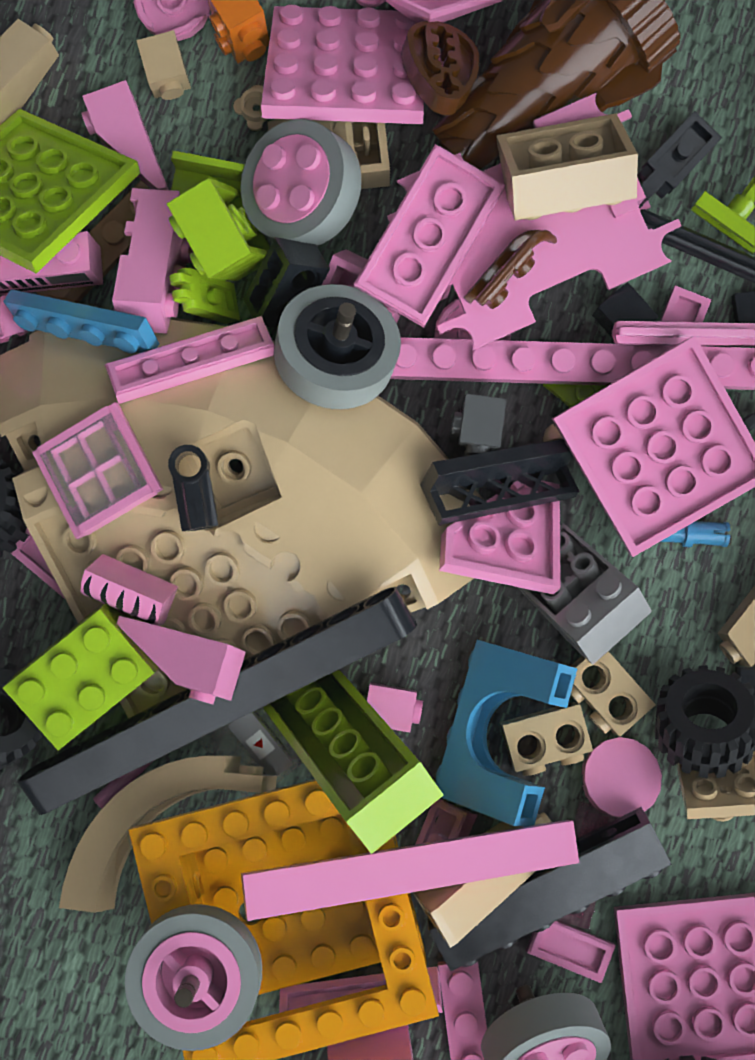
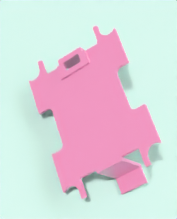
[387,93,681,351]

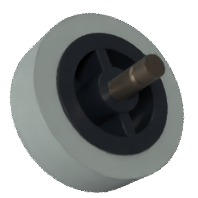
[274,284,401,409]

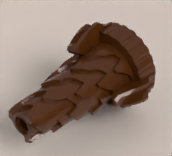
[431,0,681,170]

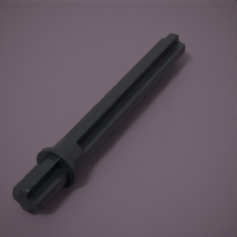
[640,209,755,283]

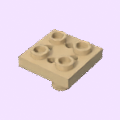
[677,751,755,822]

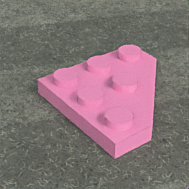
[439,480,561,595]

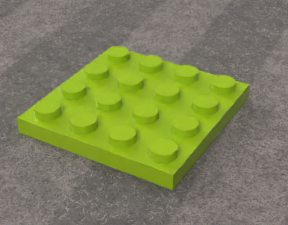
[0,109,140,273]

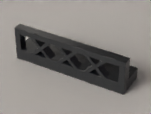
[420,439,580,525]

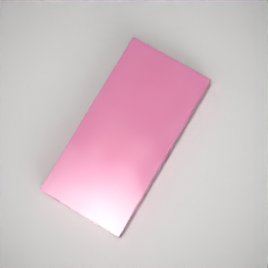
[354,144,506,328]

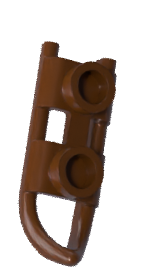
[463,230,557,309]

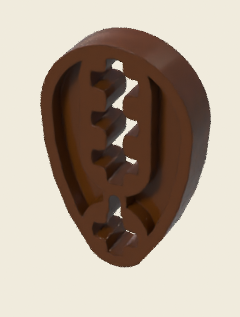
[401,21,479,115]

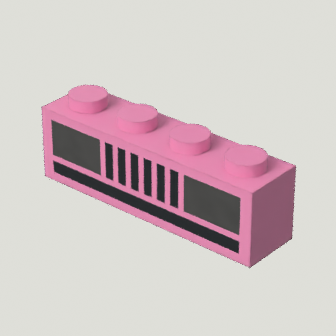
[0,231,103,295]

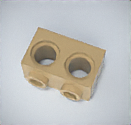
[570,651,656,737]
[499,702,593,776]

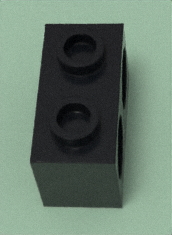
[243,237,330,328]

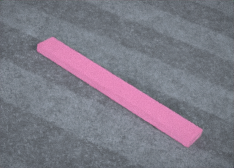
[241,820,579,921]

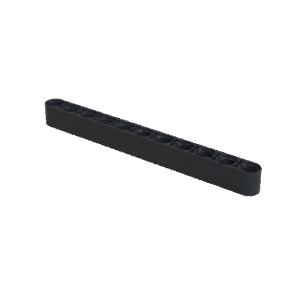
[17,587,417,815]

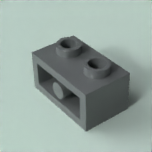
[449,393,507,456]

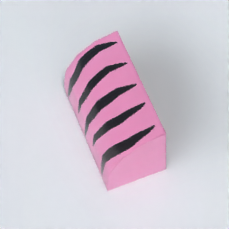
[80,554,178,626]

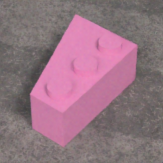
[112,188,193,334]

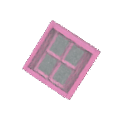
[32,402,163,539]

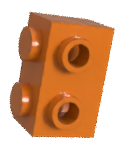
[207,0,269,64]

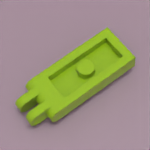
[169,268,240,324]

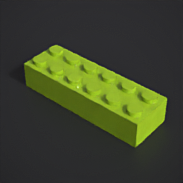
[263,670,443,854]

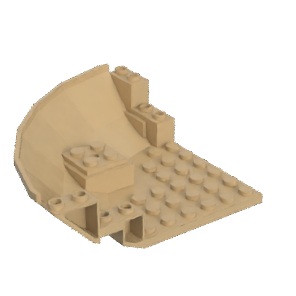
[0,317,484,718]

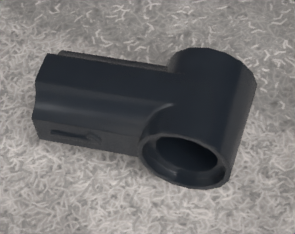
[168,445,219,532]

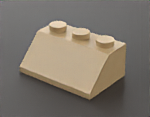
[497,113,638,221]

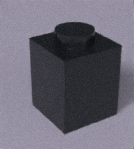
[592,282,659,337]

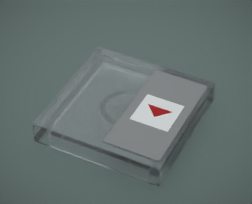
[200,707,303,797]

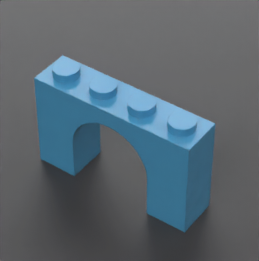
[436,640,578,827]

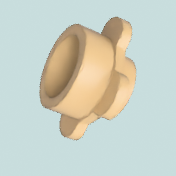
[233,85,268,131]

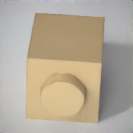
[136,30,191,100]

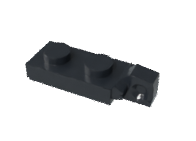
[637,111,722,208]

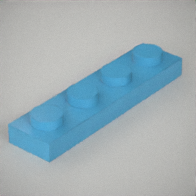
[3,289,160,354]

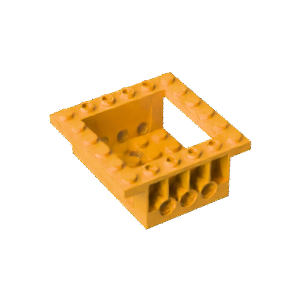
[128,779,439,1060]

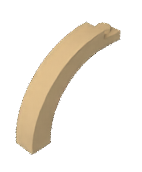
[59,756,277,913]

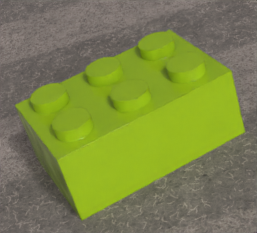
[167,178,270,281]
[3,604,158,751]

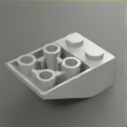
[518,523,652,665]

